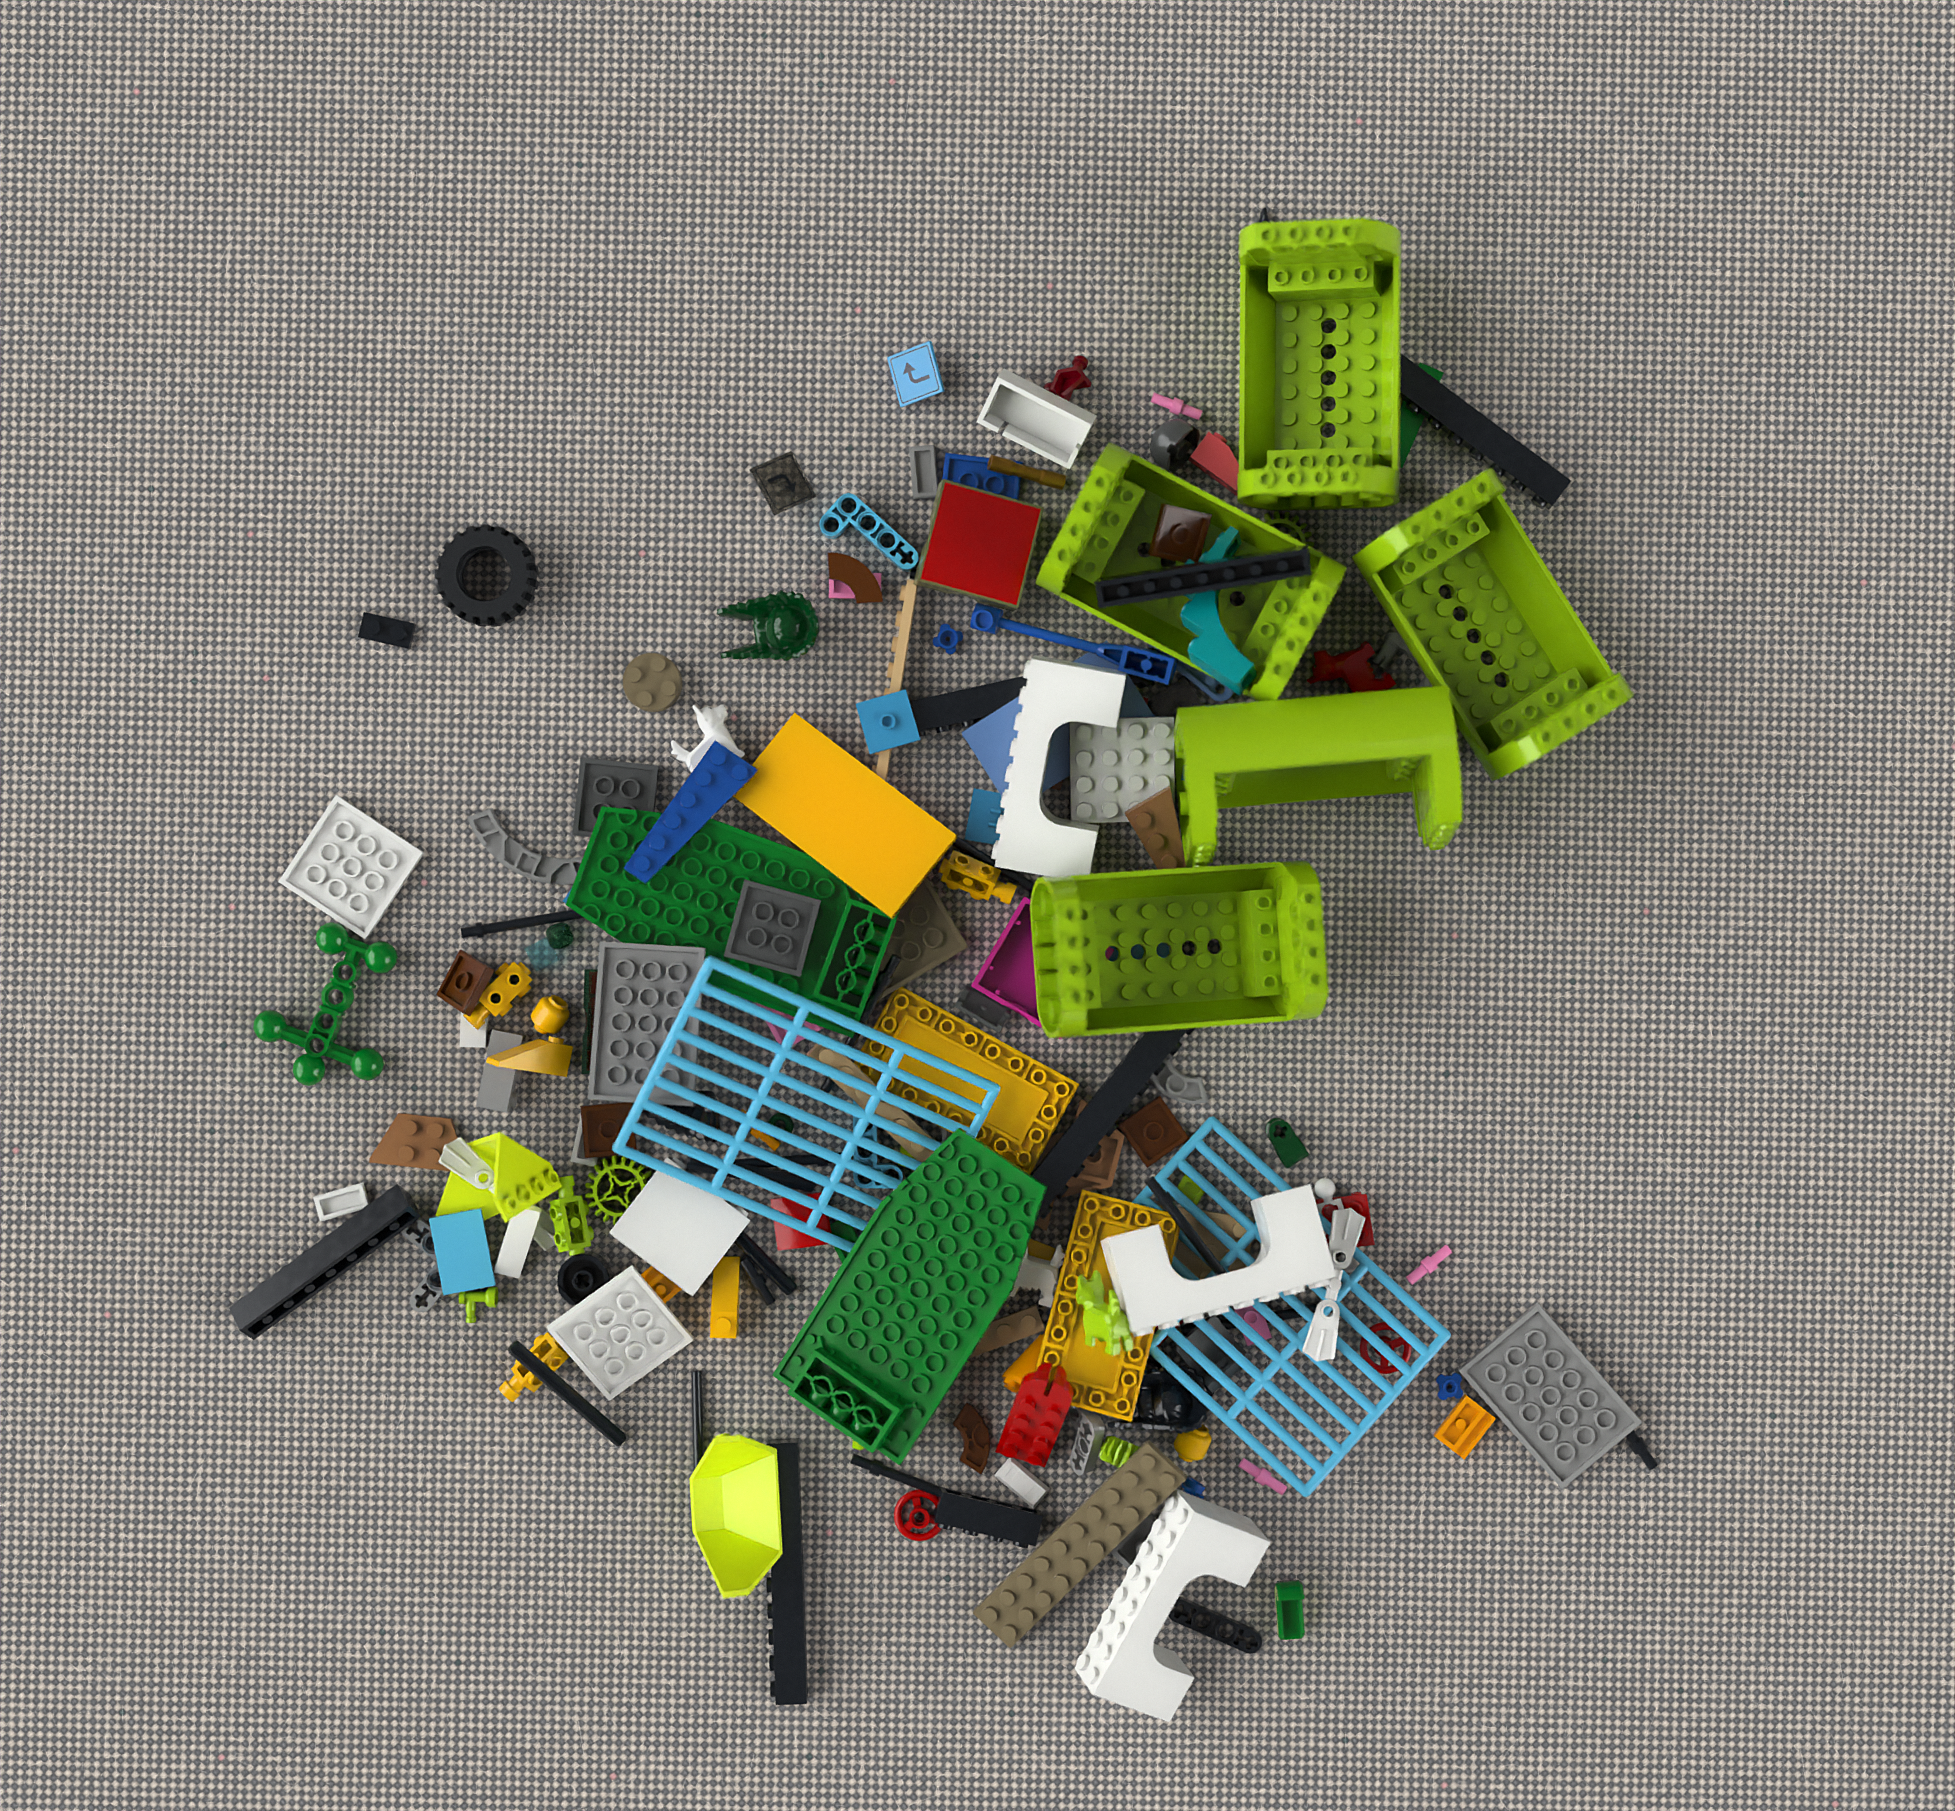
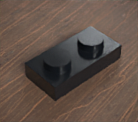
[358,612,416,650]

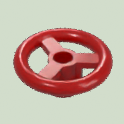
[1360,1322,1412,1374]
[894,1489,942,1541]

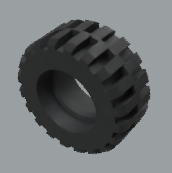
[435,524,539,627]

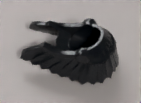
[631,1091,721,1143]
[1107,1365,1211,1434]

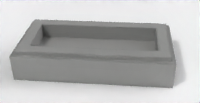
[909,445,938,500]

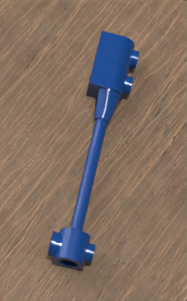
[970,603,1178,684]

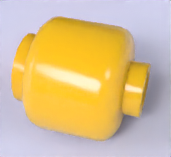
[531,995,570,1035]
[1173,1424,1212,1462]

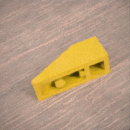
[486,1036,573,1077]
[710,1256,740,1338]

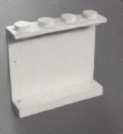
[609,1157,750,1297]

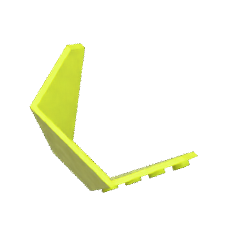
[435,1132,562,1222]
[689,1433,783,1598]

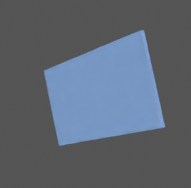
[961,640,1155,796]

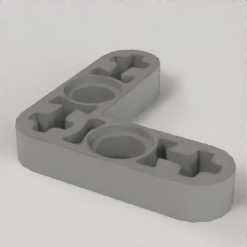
[401,1217,443,1312]
[1067,1405,1105,1475]

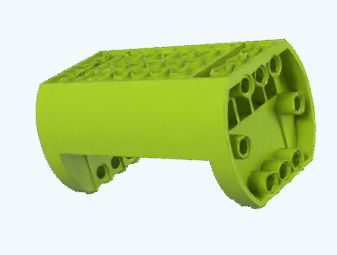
[1237,218,1401,511]
[1035,442,1347,702]
[1351,468,1634,781]
[1173,686,1462,868]
[1030,860,1329,1038]

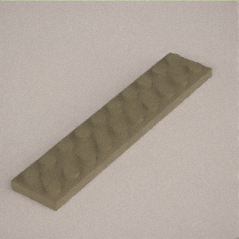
[972,1439,1187,1648]

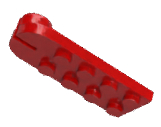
[995,1362,1073,1467]

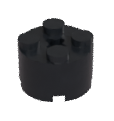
[557,1251,613,1306]

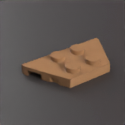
[1062,1100,1125,1197]
[369,1113,458,1171]

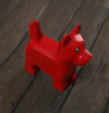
[1307,641,1396,693]

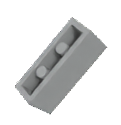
[476,1028,529,1113]

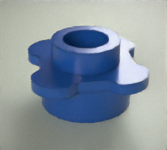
[933,624,963,654]
[1436,1373,1463,1400]
[1181,1477,1206,1499]

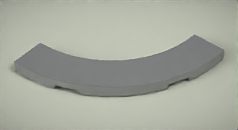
[467,808,583,885]

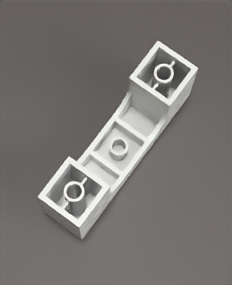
[991,655,1127,877]
[1100,1184,1336,1337]
[1075,1489,1271,1722]

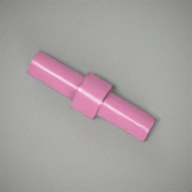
[1151,392,1203,420]
[1406,1245,1452,1285]
[1238,1458,1287,1495]

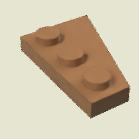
[1124,786,1186,870]

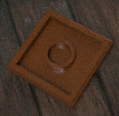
[1148,503,1212,563]
[436,949,494,1016]
[1117,1095,1190,1168]
[580,1102,637,1158]

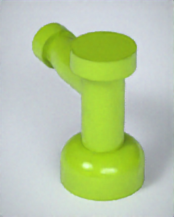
[459,1287,499,1323]

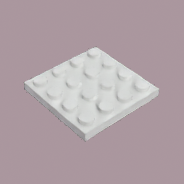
[1069,716,1175,823]
[278,795,425,939]
[547,1265,693,1401]

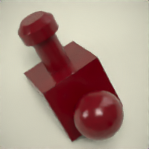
[1043,355,1092,401]

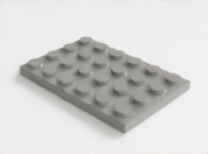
[588,941,706,1106]
[1458,1302,1642,1489]

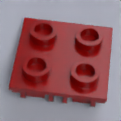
[1316,1191,1375,1248]

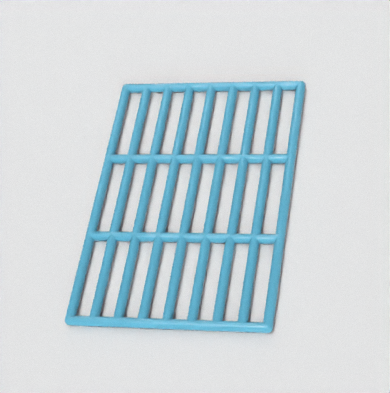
[613,956,1000,1252]
[1132,1116,1451,1497]

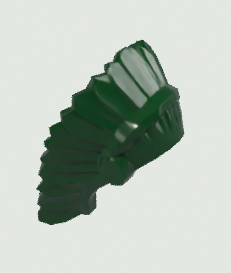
[717,590,819,661]

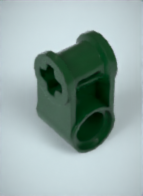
[1265,1118,1309,1169]

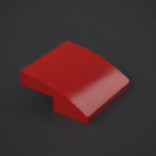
[770,1192,831,1251]

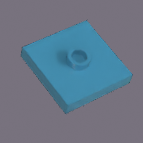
[856,689,920,755]

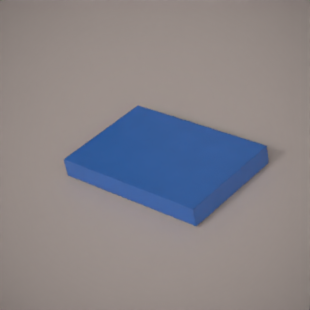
[942,453,1023,500]

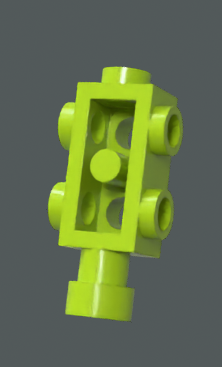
[549,1175,594,1256]

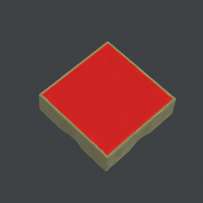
[913,479,1044,612]

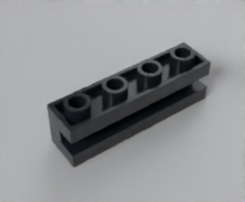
[933,1487,1043,1548]

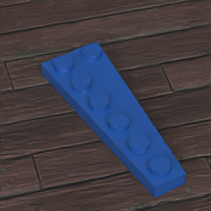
[624,741,758,884]

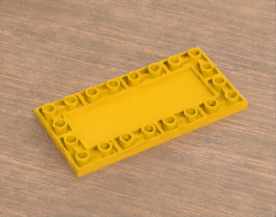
[733,712,958,919]
[854,987,1080,1175]
[1035,1190,1180,1422]

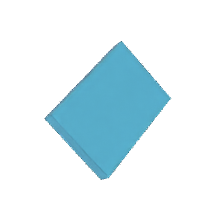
[429,1208,496,1295]

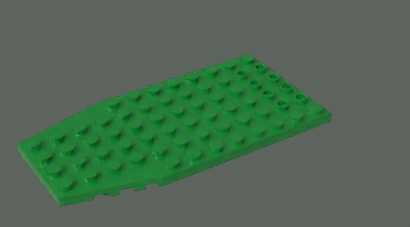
[566,806,900,1038]
[772,1128,1047,1465]

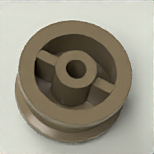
[623,653,683,712]

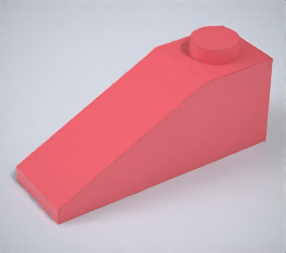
[1188,432,1239,496]

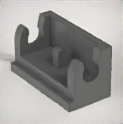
[954,983,1012,1033]

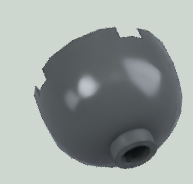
[1150,419,1200,472]

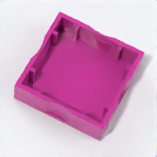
[971,896,1114,1039]

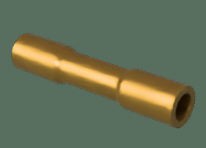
[987,455,1066,490]

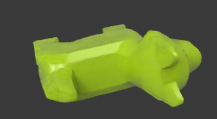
[1075,1270,1133,1356]

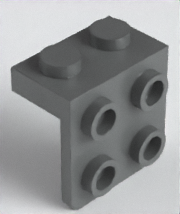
[1175,1315,1252,1393]

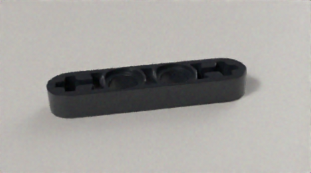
[1168,1597,1262,1654]

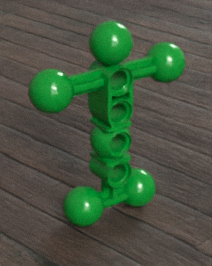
[253,922,397,1086]

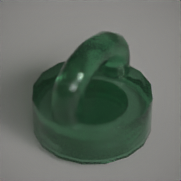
[546,923,574,949]

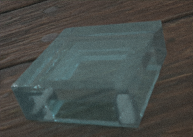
[524,937,560,972]

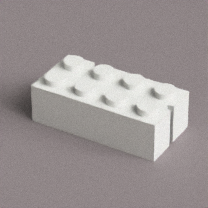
[977,369,1097,470]

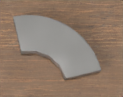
[1150,1059,1209,1104]

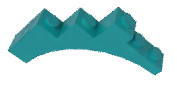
[1180,526,1257,695]

